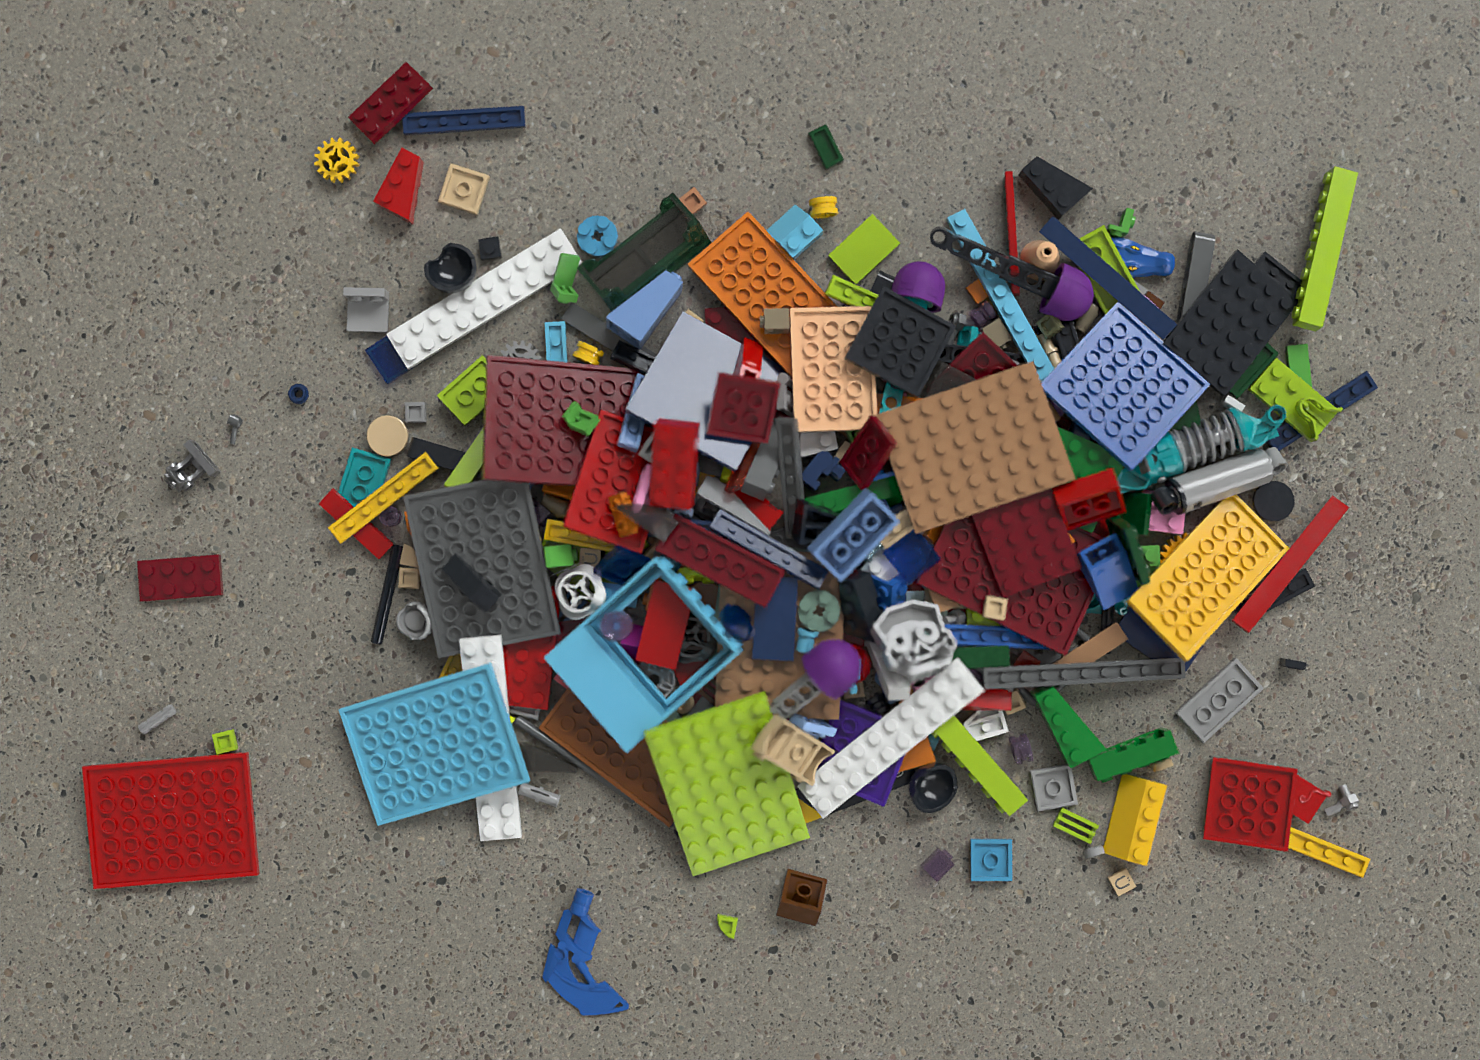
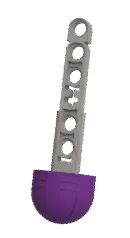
[769,639,860,720]

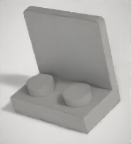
[343,287,389,332]

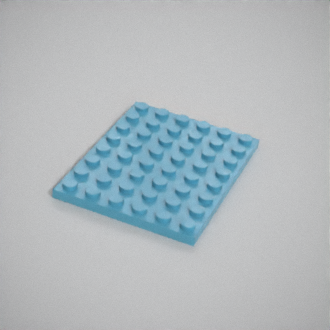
[338,662,530,826]

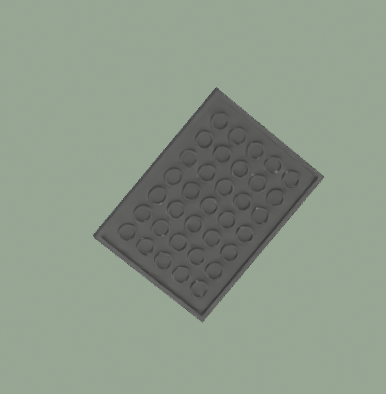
[403,480,561,658]

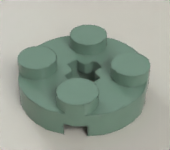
[798,590,840,632]

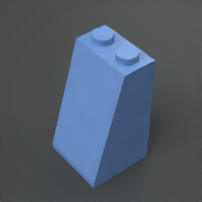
[606,270,683,350]

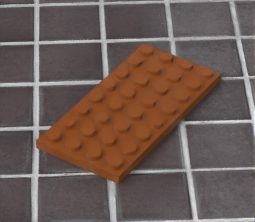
[539,687,674,828]

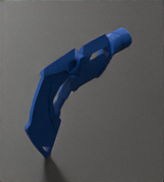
[542,888,629,1015]

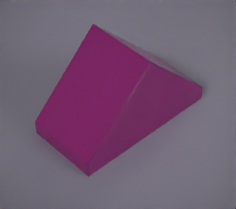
[620,623,643,665]

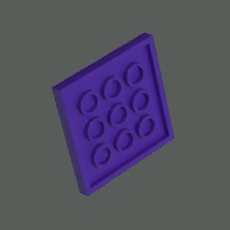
[817,699,906,807]

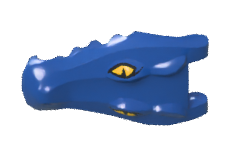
[1111,237,1175,278]

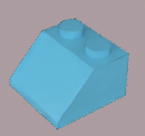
[766,205,823,260]

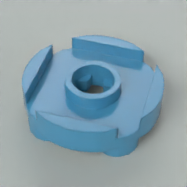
[577,216,618,257]

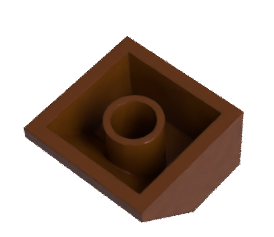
[776,869,827,926]

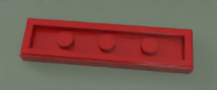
[319,488,393,559]

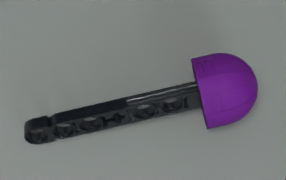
[930,226,1094,321]

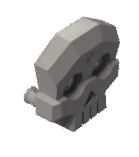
[870,600,957,683]

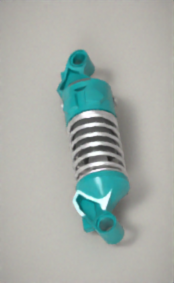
[1117,405,1287,494]

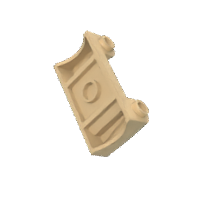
[752,713,835,786]

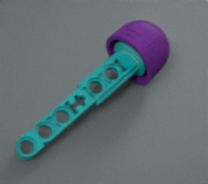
[879,261,945,414]

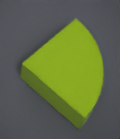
[717,914,738,939]

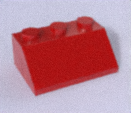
[1052,468,1126,531]

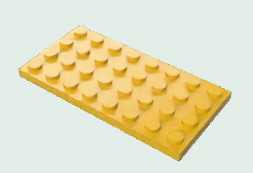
[1126,494,1290,662]

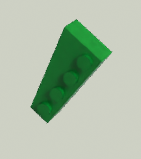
[1030,686,1107,768]
[1087,727,1179,783]

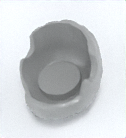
[396,601,433,640]

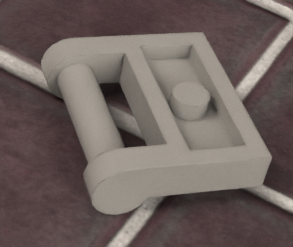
[777,373,794,418]

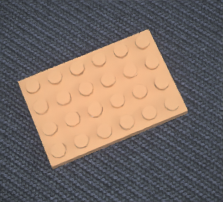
[789,306,877,432]

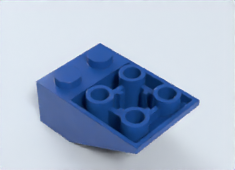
[1077,533,1138,610]

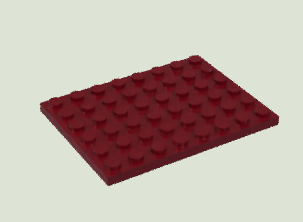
[482,355,648,486]
[916,515,1105,656]

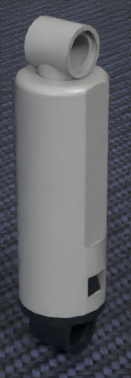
[1150,447,1288,515]

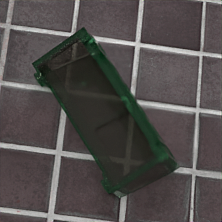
[577,192,711,312]

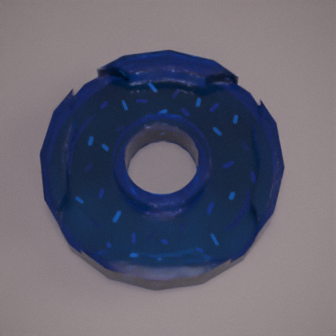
[719,604,755,642]

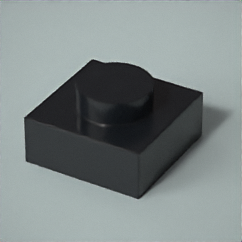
[478,236,502,261]

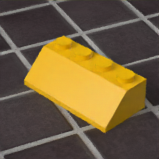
[1103,774,1167,866]

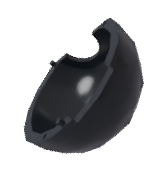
[424,243,477,293]
[909,763,958,813]

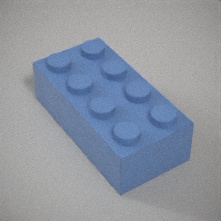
[807,488,900,581]

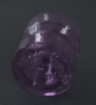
[969,301,997,329]

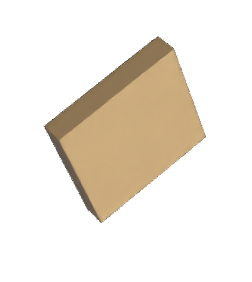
[438,163,490,215]

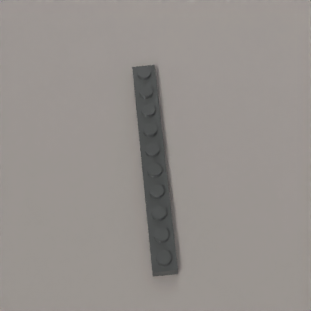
[982,657,1186,689]

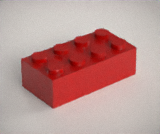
[649,418,700,510]

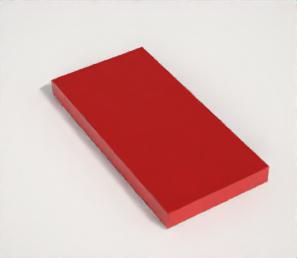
[635,580,696,670]

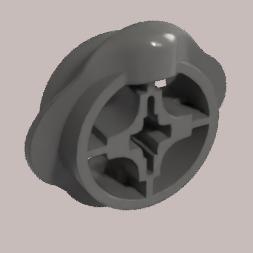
[678,611,717,663]

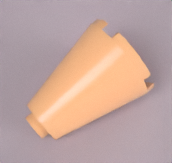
[1019,240,1060,281]

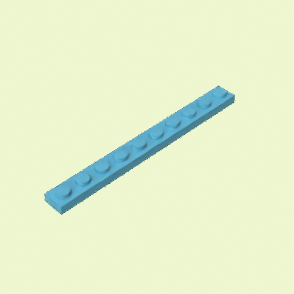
[946,209,1054,383]

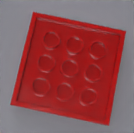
[1203,757,1298,852]

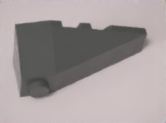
[692,475,771,536]

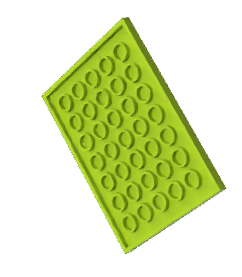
[644,692,810,876]

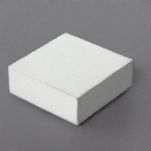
[1219,395,1245,412]

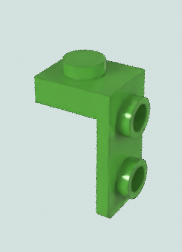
[550,253,580,304]

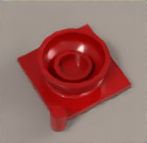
[1293,775,1331,824]

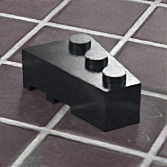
[1018,156,1093,220]
[792,497,840,545]
[838,568,884,643]

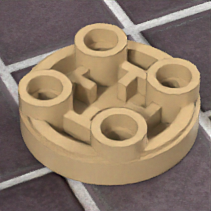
[367,415,409,457]

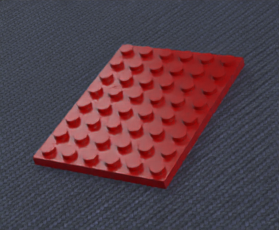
[82,752,260,889]

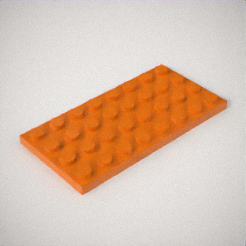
[687,212,838,378]

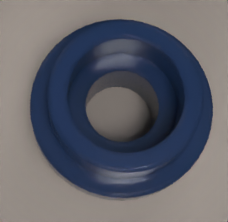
[288,384,309,404]

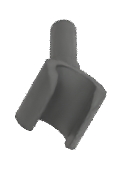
[227,414,243,444]

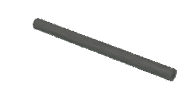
[514,715,634,804]

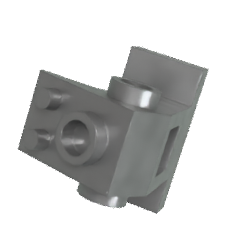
[164,439,221,492]

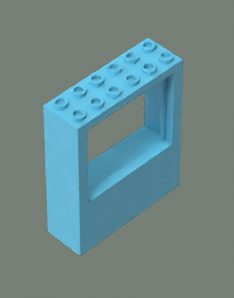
[544,556,744,753]

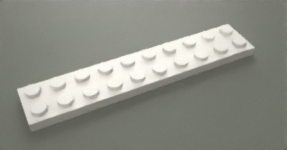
[386,228,582,370]
[459,634,522,841]
[797,658,984,819]

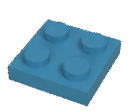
[970,839,1012,881]

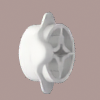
[555,564,606,620]

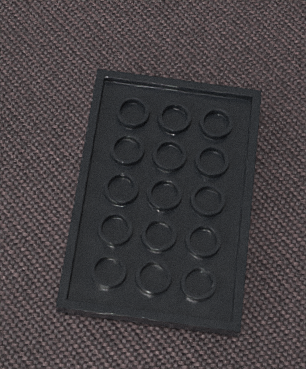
[1162,249,1298,397]

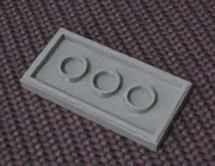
[1174,658,1264,743]

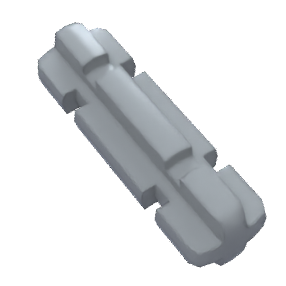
[138,704,177,734]

